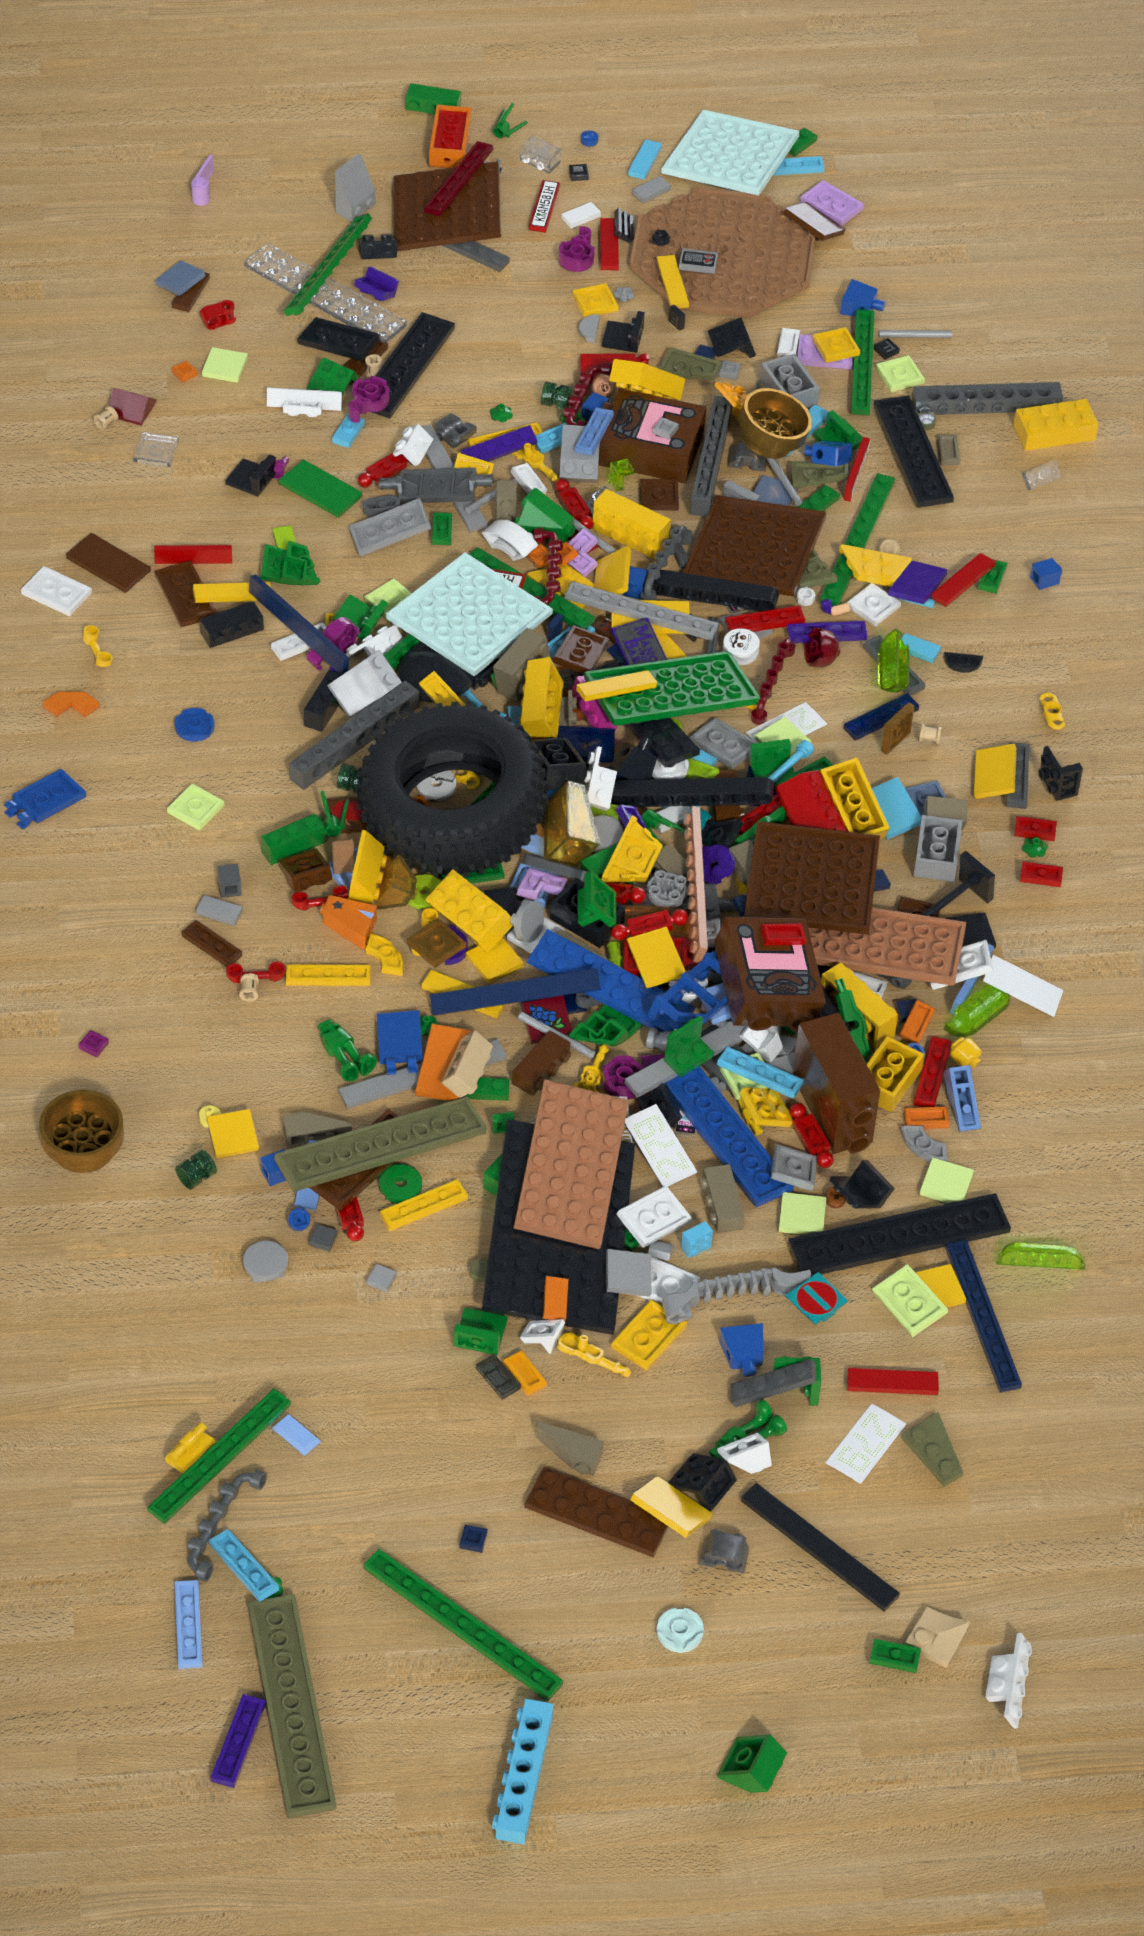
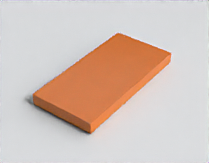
[415,1024,472,1101]

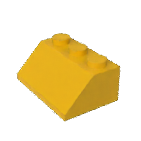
[348,830,387,905]

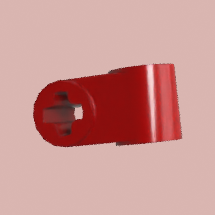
[199,300,236,330]

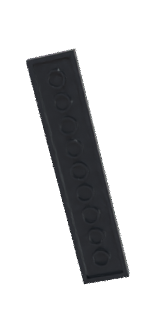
[788,1193,1011,1277]

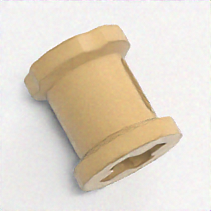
[365,354,382,379]
[93,406,118,430]
[919,724,941,744]
[239,973,259,1001]

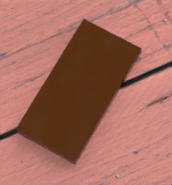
[66,533,151,593]
[154,561,217,627]

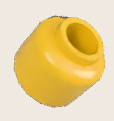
[950,1037,982,1069]

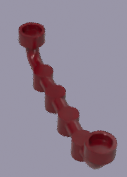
[564,361,613,426]
[534,527,563,605]
[751,638,796,725]

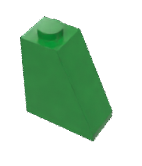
[515,487,575,543]

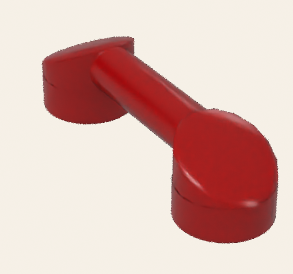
[292,885,349,911]
[226,961,286,983]

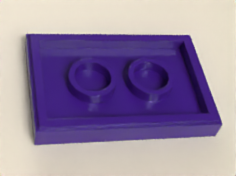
[888,561,947,604]

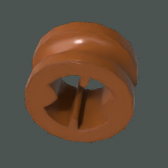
[826,1186,845,1208]

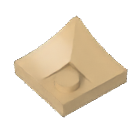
[905,1607,970,1668]

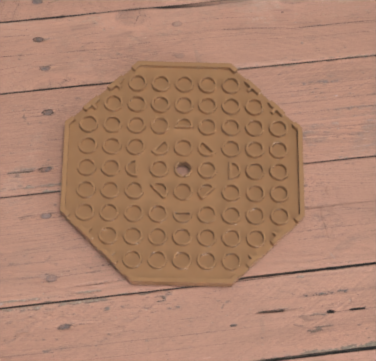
[630,187,816,318]

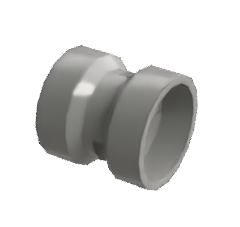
[646,1027,670,1052]

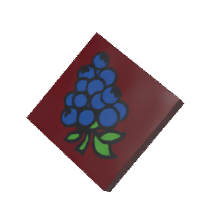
[522,996,572,1044]

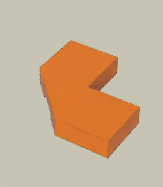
[527,541,578,568]
[43,692,100,717]

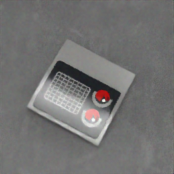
[679,248,719,274]

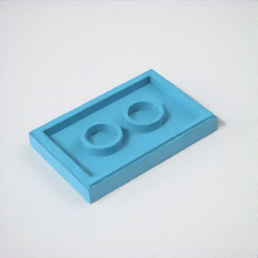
[872,777,922,840]

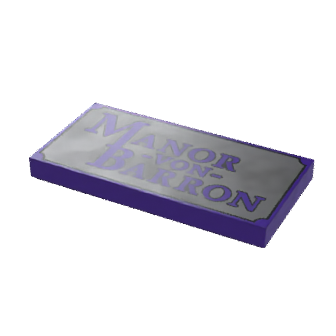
[611,618,667,666]

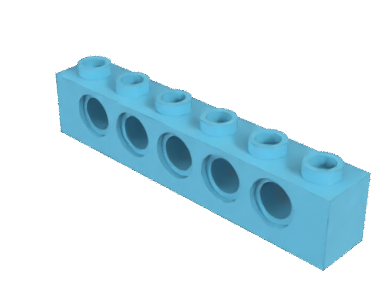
[492,1698,554,1845]

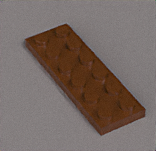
[309,1109,399,1211]
[525,1467,669,1558]

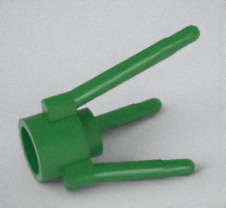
[492,103,528,138]
[318,790,349,837]
[642,809,685,847]

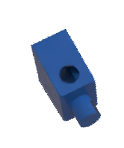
[840,279,886,317]
[804,441,852,466]
[719,1323,764,1377]

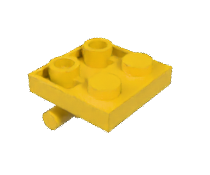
[738,1087,793,1136]
[165,1422,217,1474]

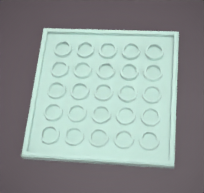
[661,109,799,196]
[386,552,553,676]

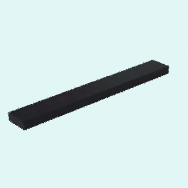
[741,1483,900,1612]

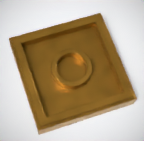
[881,702,914,755]
[407,918,466,968]

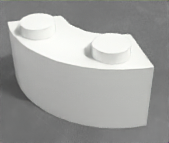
[482,520,538,561]

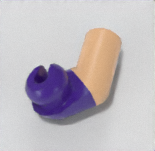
[821,599,850,616]

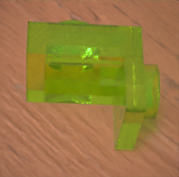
[608,459,634,492]

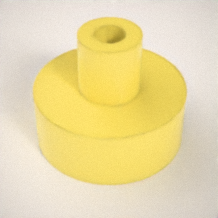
[199,1105,221,1128]

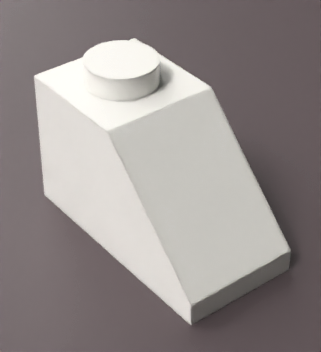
[717,1433,772,1474]

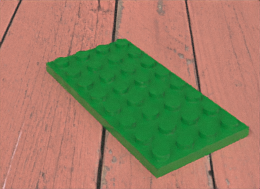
[584,651,761,726]

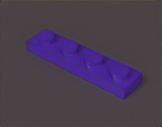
[461,425,538,462]
[787,621,867,643]
[211,1694,266,1788]

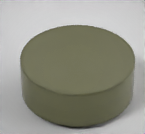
[469,1259,487,1282]

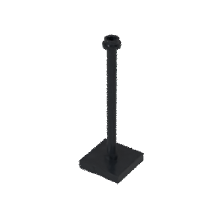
[921,851,995,917]

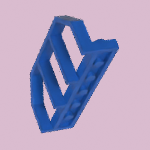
[648,949,728,1024]

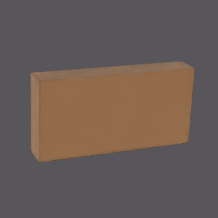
[332,839,354,874]

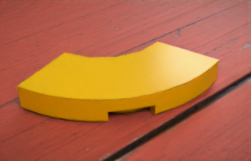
[366,933,403,976]

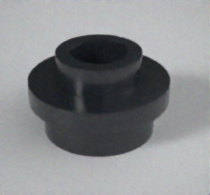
[652,230,670,246]

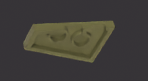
[659,347,722,380]
[791,461,848,489]
[799,549,838,588]
[902,1412,963,1487]

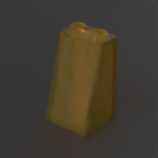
[544,781,601,867]

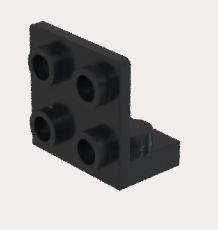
[602,311,645,353]
[708,317,756,358]
[225,454,276,497]
[1038,746,1083,801]
[829,1160,895,1209]
[668,1453,737,1512]

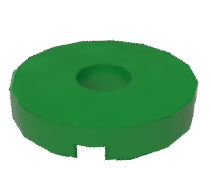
[379,1164,422,1204]

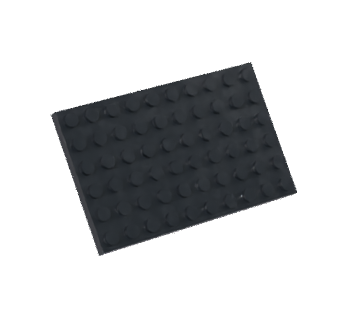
[481,1119,635,1335]

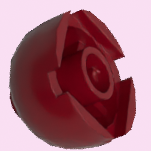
[804,628,841,668]

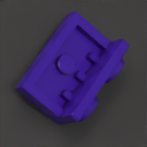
[354,267,399,301]

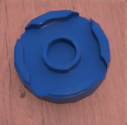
[174,708,215,742]

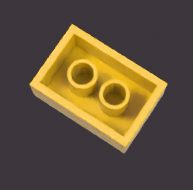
[867,1036,925,1113]

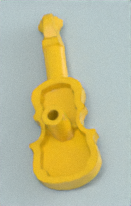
[511,443,559,482]
[573,1045,609,1093]
[557,1332,631,1377]

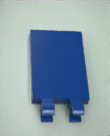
[4,769,86,829]
[377,1010,423,1075]

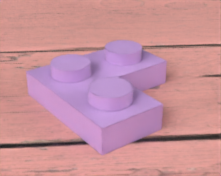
[567,528,598,578]
[517,868,569,901]

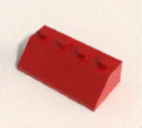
[775,770,847,832]

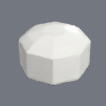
[796,587,815,606]

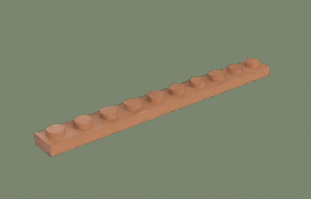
[683,806,708,963]

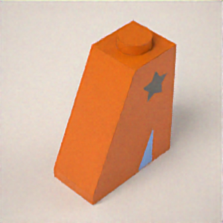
[320,895,377,950]

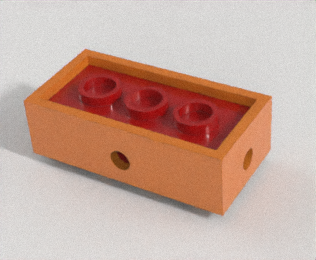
[429,105,472,168]

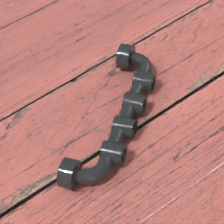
[641,525,693,601]
[187,1469,267,1582]

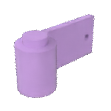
[191,154,214,206]

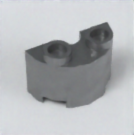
[435,413,477,448]
[728,441,767,472]
[698,1529,749,1574]

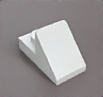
[739,1026,783,1062]
[520,1319,565,1354]

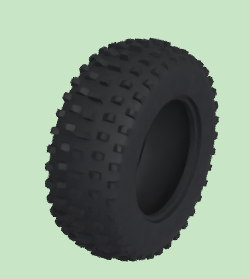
[356,702,549,878]

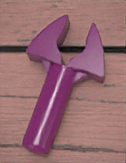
[273,456,289,480]

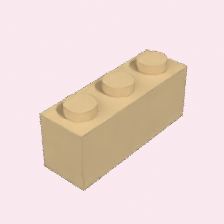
[441,1030,493,1098]

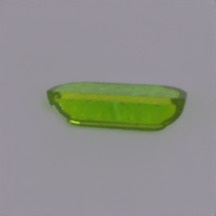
[878,628,909,693]
[944,983,1010,1037]
[996,1241,1085,1270]

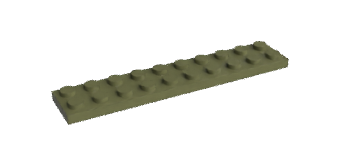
[274,1096,487,1192]
[248,1594,336,1818]

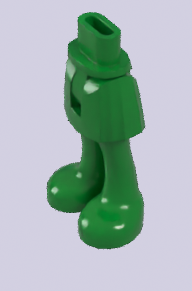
[317,1019,377,1082]
[709,1399,787,1459]

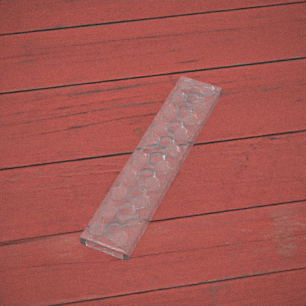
[244,243,407,343]

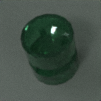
[541,381,572,410]
[337,763,361,793]
[175,1150,217,1190]

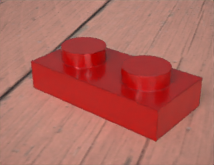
[1014,816,1057,842]
[1020,861,1063,888]

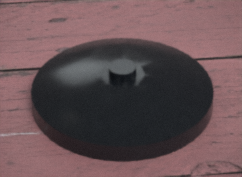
[398,642,477,703]

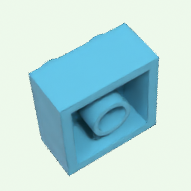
[681,1221,713,1258]

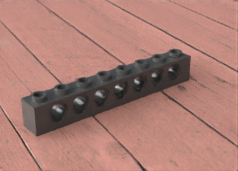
[912,382,1063,415]
[690,396,732,517]
[289,681,419,790]

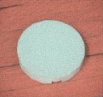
[656,1608,704,1653]

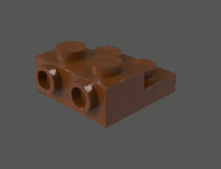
[278,848,333,891]

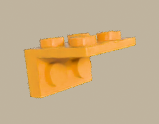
[715,382,747,421]

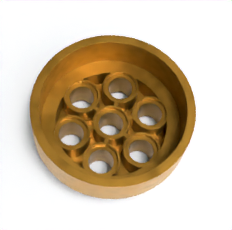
[738,388,812,459]
[39,1090,124,1173]

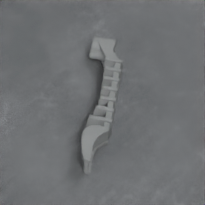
[662,1267,811,1324]

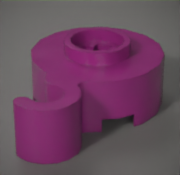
[559,226,595,272]
[349,376,390,423]
[307,617,360,670]
[602,1055,657,1100]

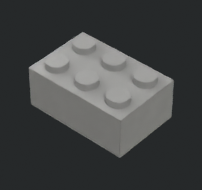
[760,353,820,408]
[914,815,963,882]

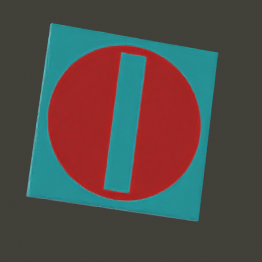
[785,1272,848,1325]

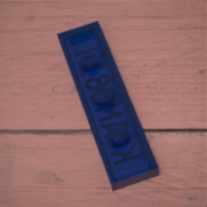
[843,693,919,741]

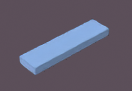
[175,1580,203,1669]

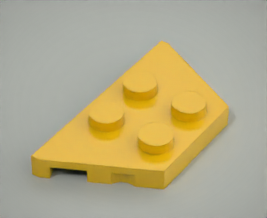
[839,544,912,587]
[527,564,594,609]
[601,815,663,882]

